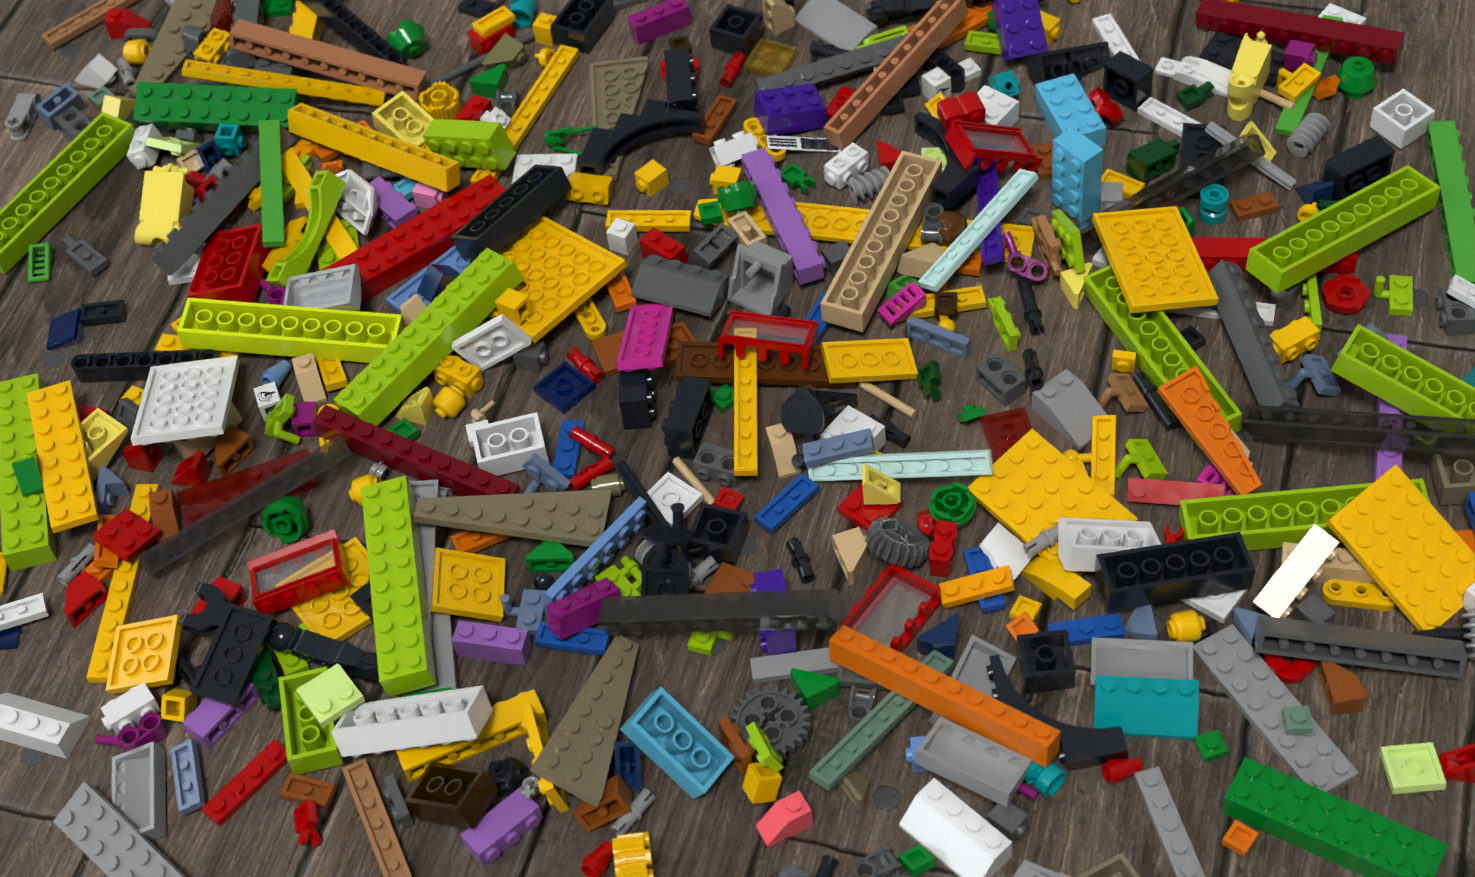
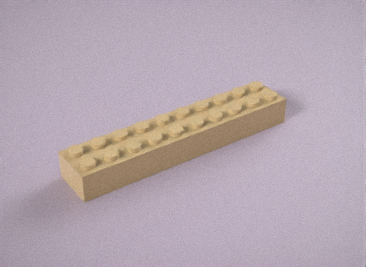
[820,151,942,332]

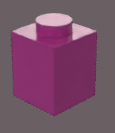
[1283,40,1318,71]
[291,401,318,438]

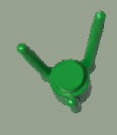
[545,126,597,156]

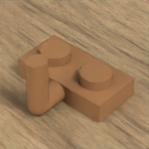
[1098,373,1149,412]

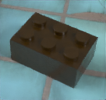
[404,762,499,829]

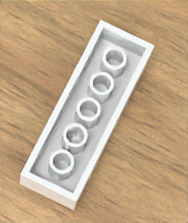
[332,685,493,757]

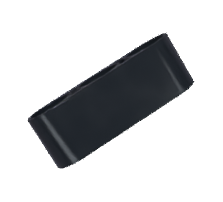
[921,47,965,93]

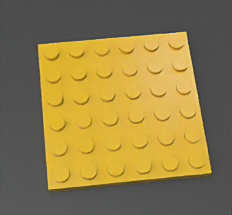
[446,215,627,343]

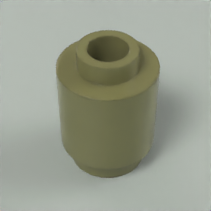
[591,473,626,497]

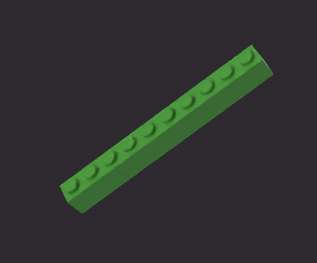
[1425,121,1475,285]

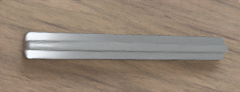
[1205,121,1297,190]

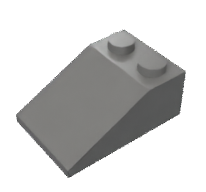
[1032,369,1107,450]

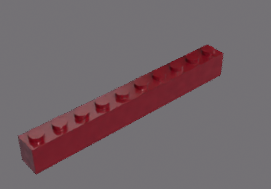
[1196,0,1404,65]
[313,405,521,496]

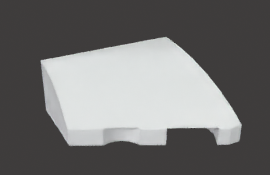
[979,523,1032,580]

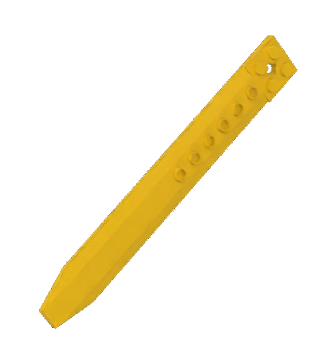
[694,198,1036,264]

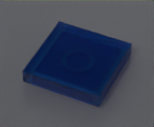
[533,361,596,414]

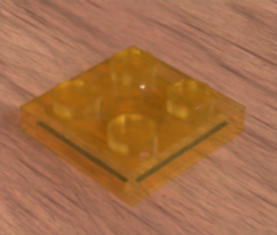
[744,38,797,76]

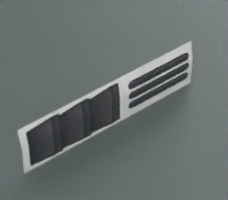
[766,135,841,152]

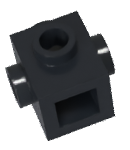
[488,757,529,796]

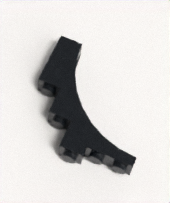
[578,99,706,176]
[914,111,980,210]
[986,654,1129,772]

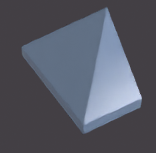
[1124,604,1157,640]

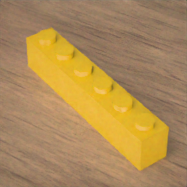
[396,689,548,783]

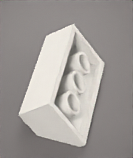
[1058,517,1161,572]
[0,692,91,759]
[899,778,1012,877]

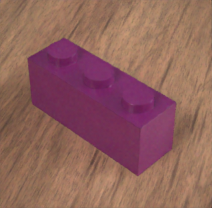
[628,0,691,45]
[546,577,621,640]

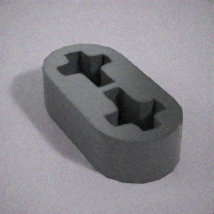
[123,28,159,46]

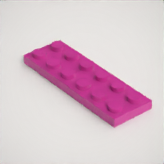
[616,303,675,372]

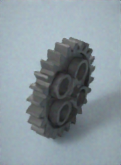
[730,685,811,759]

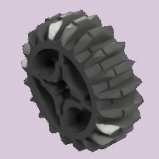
[865,517,930,568]

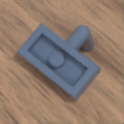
[1289,354,1341,396]
[522,453,571,493]
[500,589,547,636]

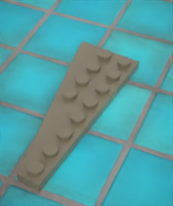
[131,0,234,97]
[589,56,649,181]
[414,490,612,547]
[530,633,639,808]

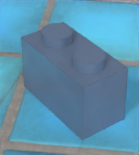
[36,83,84,131]

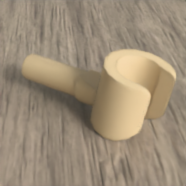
[471,400,495,423]

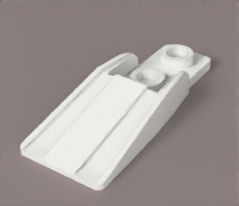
[1155,56,1232,97]

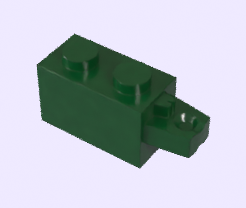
[1126,138,1181,182]
[251,644,281,712]

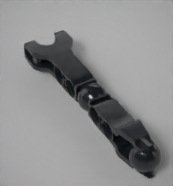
[865,0,1045,25]
[178,582,379,683]

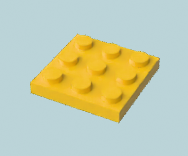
[430,548,505,622]
[105,615,182,695]

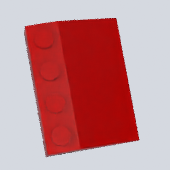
[187,223,272,303]

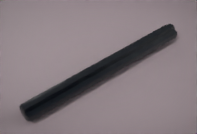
[614,461,697,568]

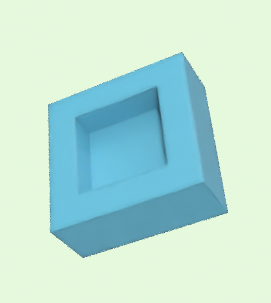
[393,177,417,201]

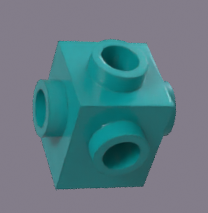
[988,69,1020,99]
[214,124,246,156]

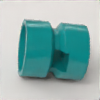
[509,0,538,28]
[1198,184,1229,225]
[1024,761,1067,798]

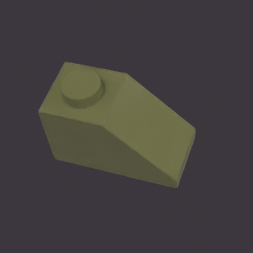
[482,33,526,72]

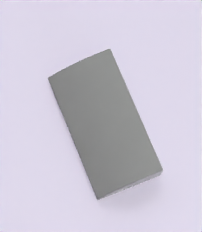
[794,0,878,51]
[283,264,361,311]
[409,612,459,694]
[928,635,1016,730]
[1090,637,1193,686]
[915,716,1032,807]
[111,741,166,841]

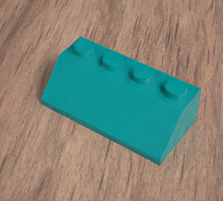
[1094,675,1199,740]

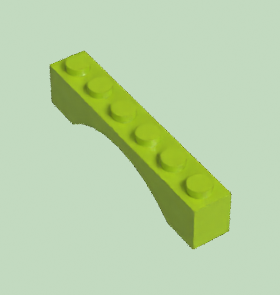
[266,170,347,290]

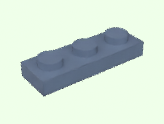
[906,316,970,359]
[803,428,875,467]
[170,739,206,815]

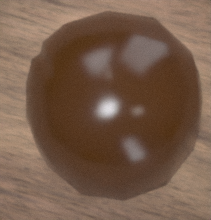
[938,210,967,245]

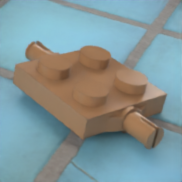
[1030,214,1063,277]

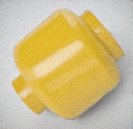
[123,39,152,65]
[432,385,466,419]
[349,474,383,507]
[1166,609,1205,642]

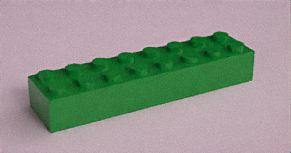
[133,82,301,136]
[1222,757,1448,877]

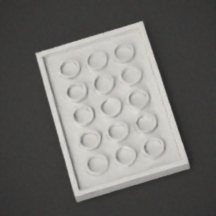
[131,355,240,446]

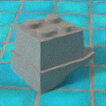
[727,241,793,315]

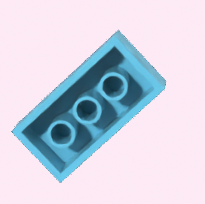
[1035,73,1106,147]
[1051,127,1103,223]
[620,687,735,799]

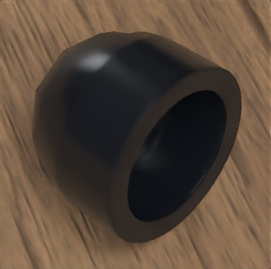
[533,571,554,590]

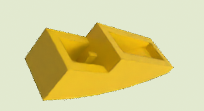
[1020,556,1091,610]

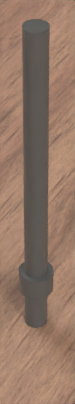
[429,31,535,86]

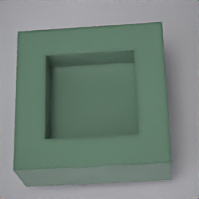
[87,86,114,111]
[1282,706,1313,735]

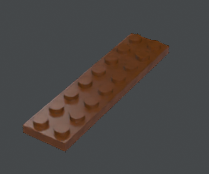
[675,341,856,388]

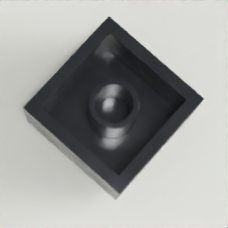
[709,4,764,57]
[1103,50,1153,112]
[619,368,655,430]
[687,503,749,566]
[1017,629,1076,693]

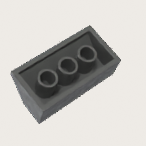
[631,255,729,317]

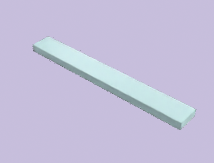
[918,169,1039,292]
[808,449,993,481]

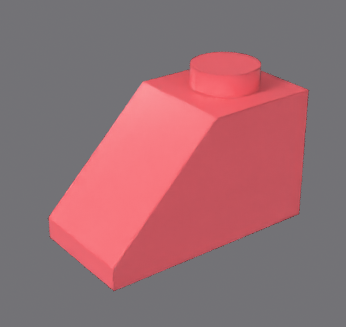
[756,790,813,848]

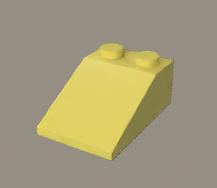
[372,90,434,147]
[80,408,129,482]

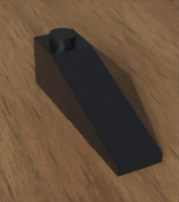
[1025,41,1111,84]

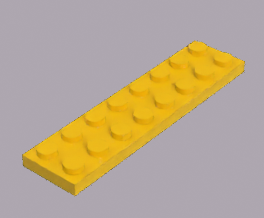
[27,380,99,533]

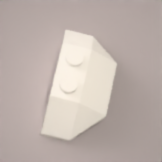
[335,169,378,235]

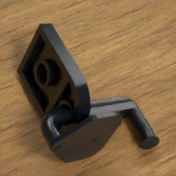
[781,385,857,468]
[641,503,693,616]

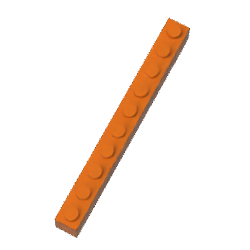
[829,625,1061,768]

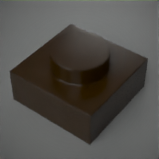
[668,35,692,54]
[934,292,957,315]

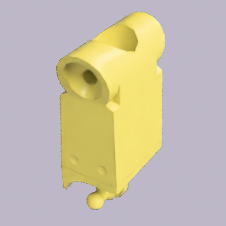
[1227,31,1272,121]
[134,163,195,246]

